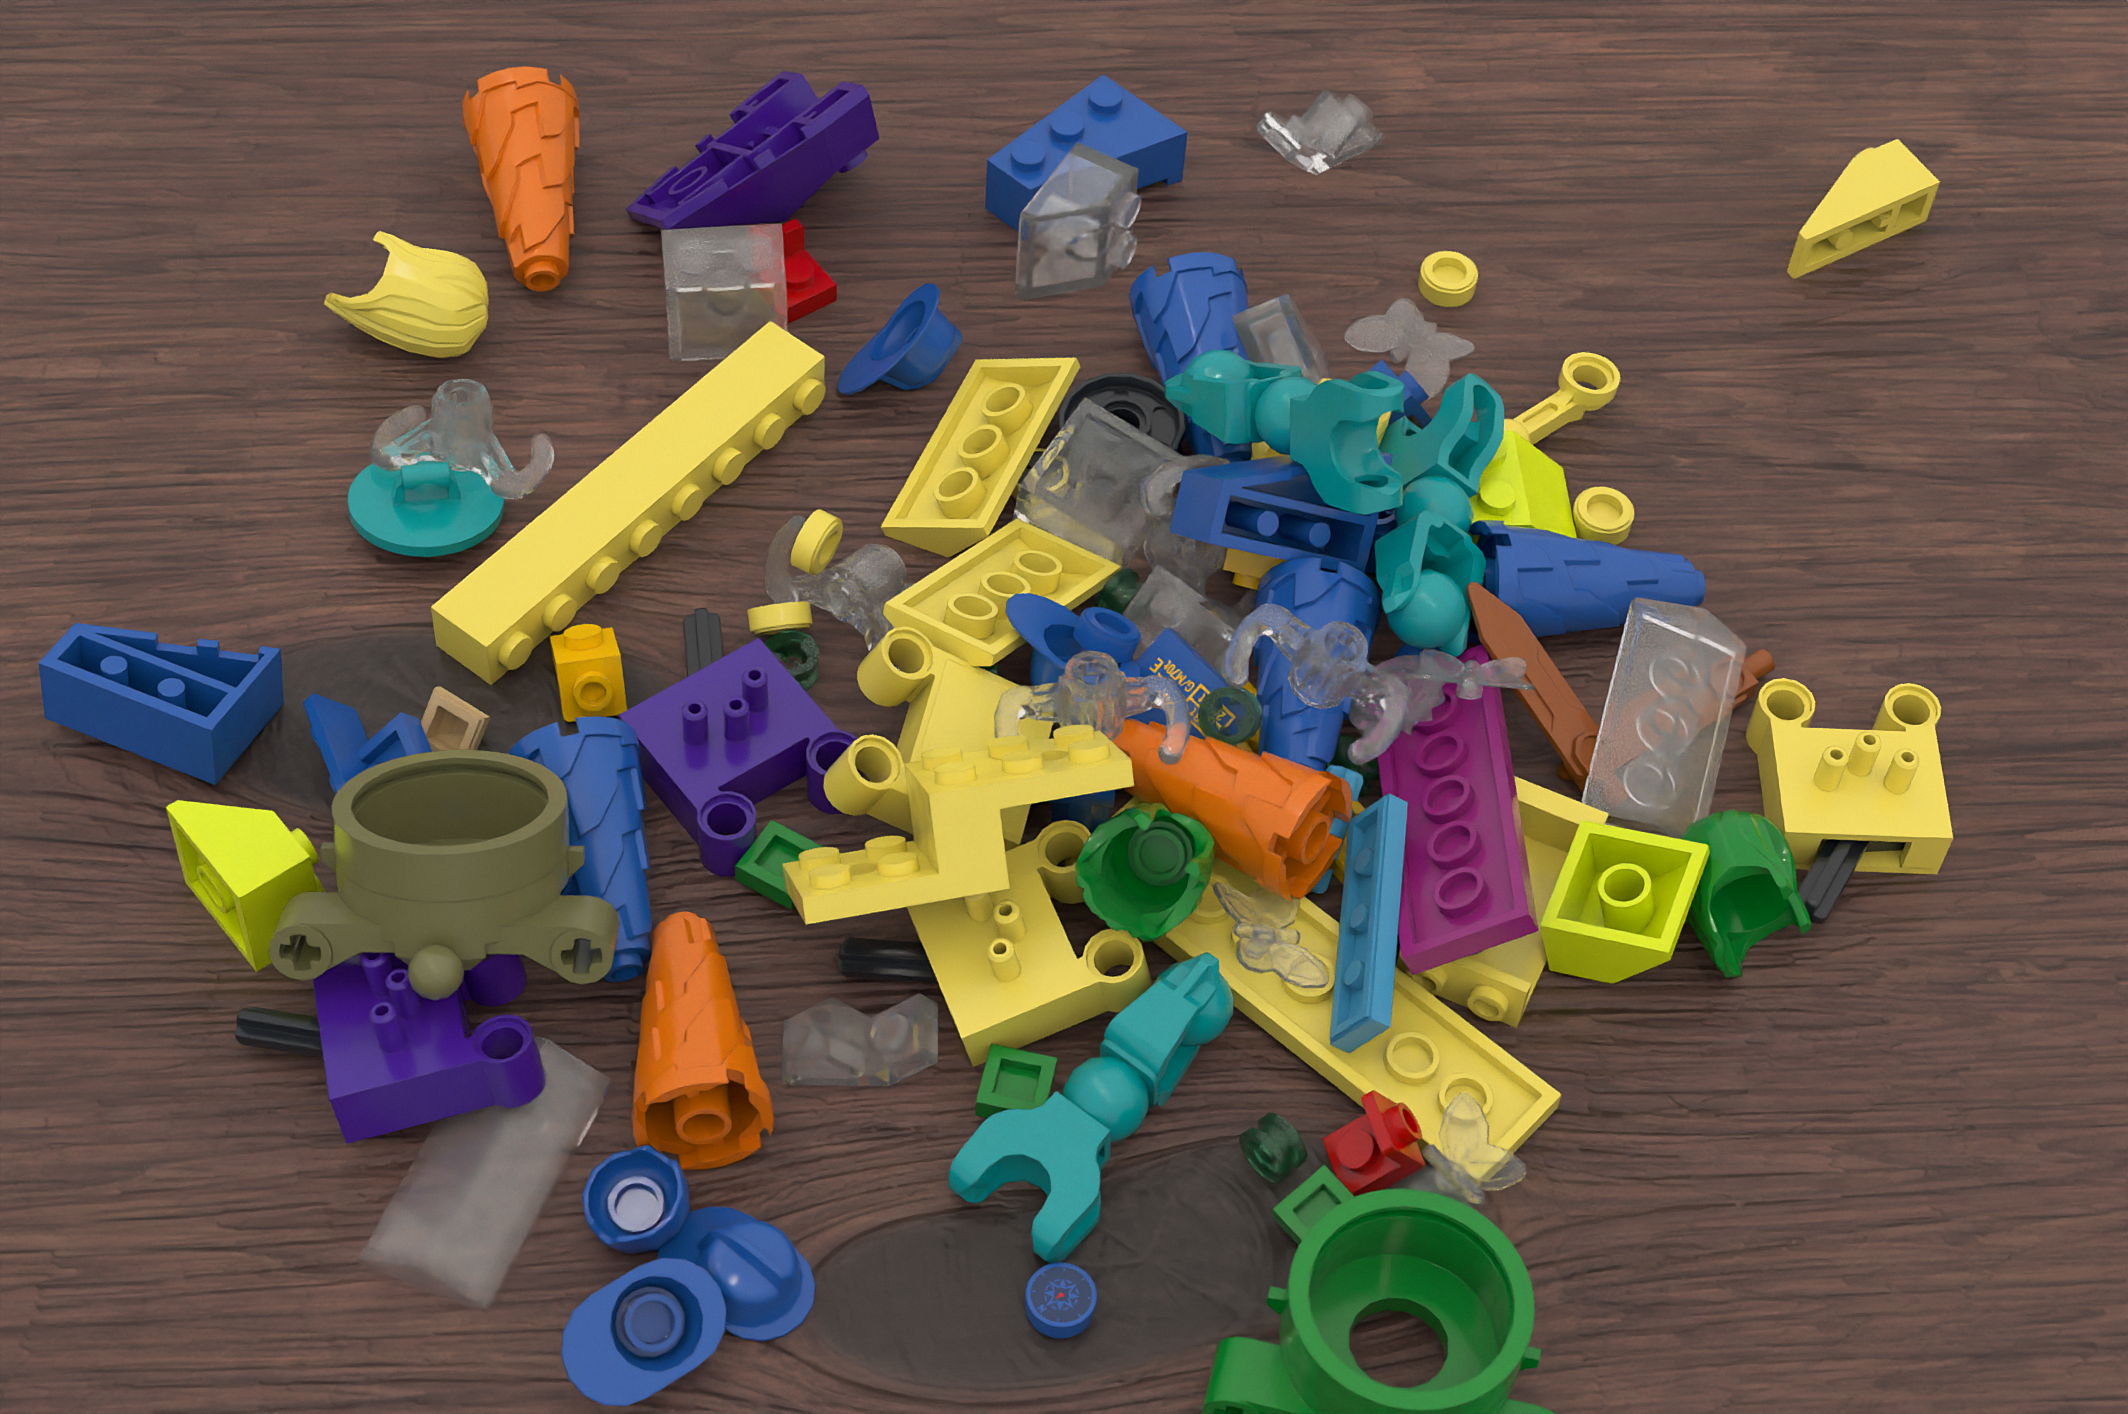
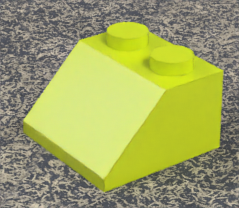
[1468,430,1577,544]
[166,800,325,972]
[1540,820,1710,984]

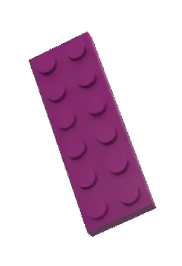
[1369,644,1539,975]

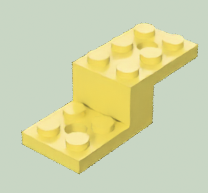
[782,725,1134,924]

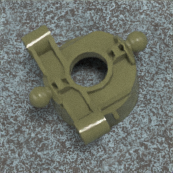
[269,750,621,1000]

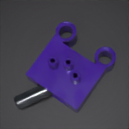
[619,608,864,877]
[235,952,547,1144]

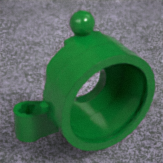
[1202,1189,1555,1414]

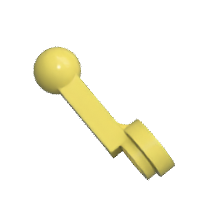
[1504,352,1620,445]

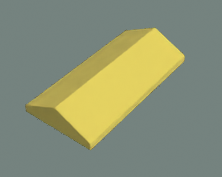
[881,358,1081,558]
[883,518,1122,667]

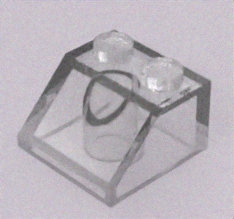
[1015,142,1141,300]
[661,223,788,362]
[1012,397,1189,583]

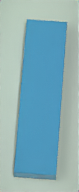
[1330,793,1408,1053]

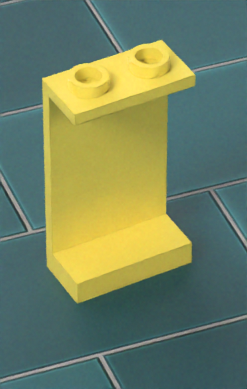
[1396,776,1609,1028]

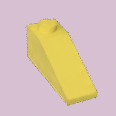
[1787,139,1940,279]

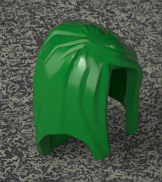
[1075,803,1214,942]
[1680,809,1811,978]

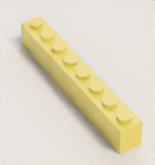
[431,321,826,685]

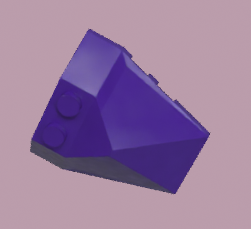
[625,71,880,230]

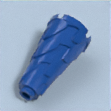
[1128,252,1253,468]
[1467,520,1705,645]
[1254,557,1382,771]
[508,716,652,982]

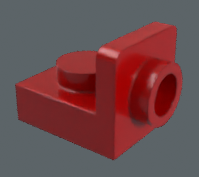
[749,219,837,324]
[1322,1090,1426,1197]

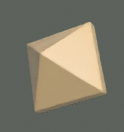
[421,686,490,752]

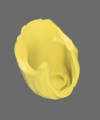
[324,231,489,358]

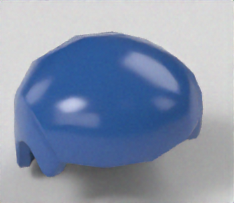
[582,1145,690,1254]

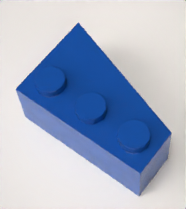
[985,74,1188,238]
[1169,451,1393,573]
[38,623,284,785]

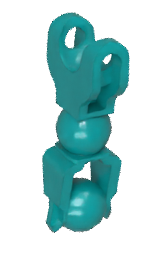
[1164,350,1404,515]
[1375,373,1504,660]
[948,952,1234,1264]

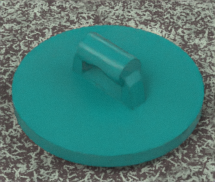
[348,449,505,557]

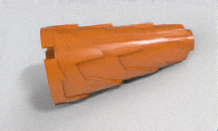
[462,66,580,291]
[1104,718,1352,902]
[631,912,774,1170]

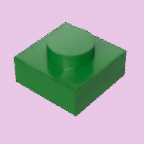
[735,819,823,910]
[975,1044,1058,1118]
[1272,1164,1355,1245]

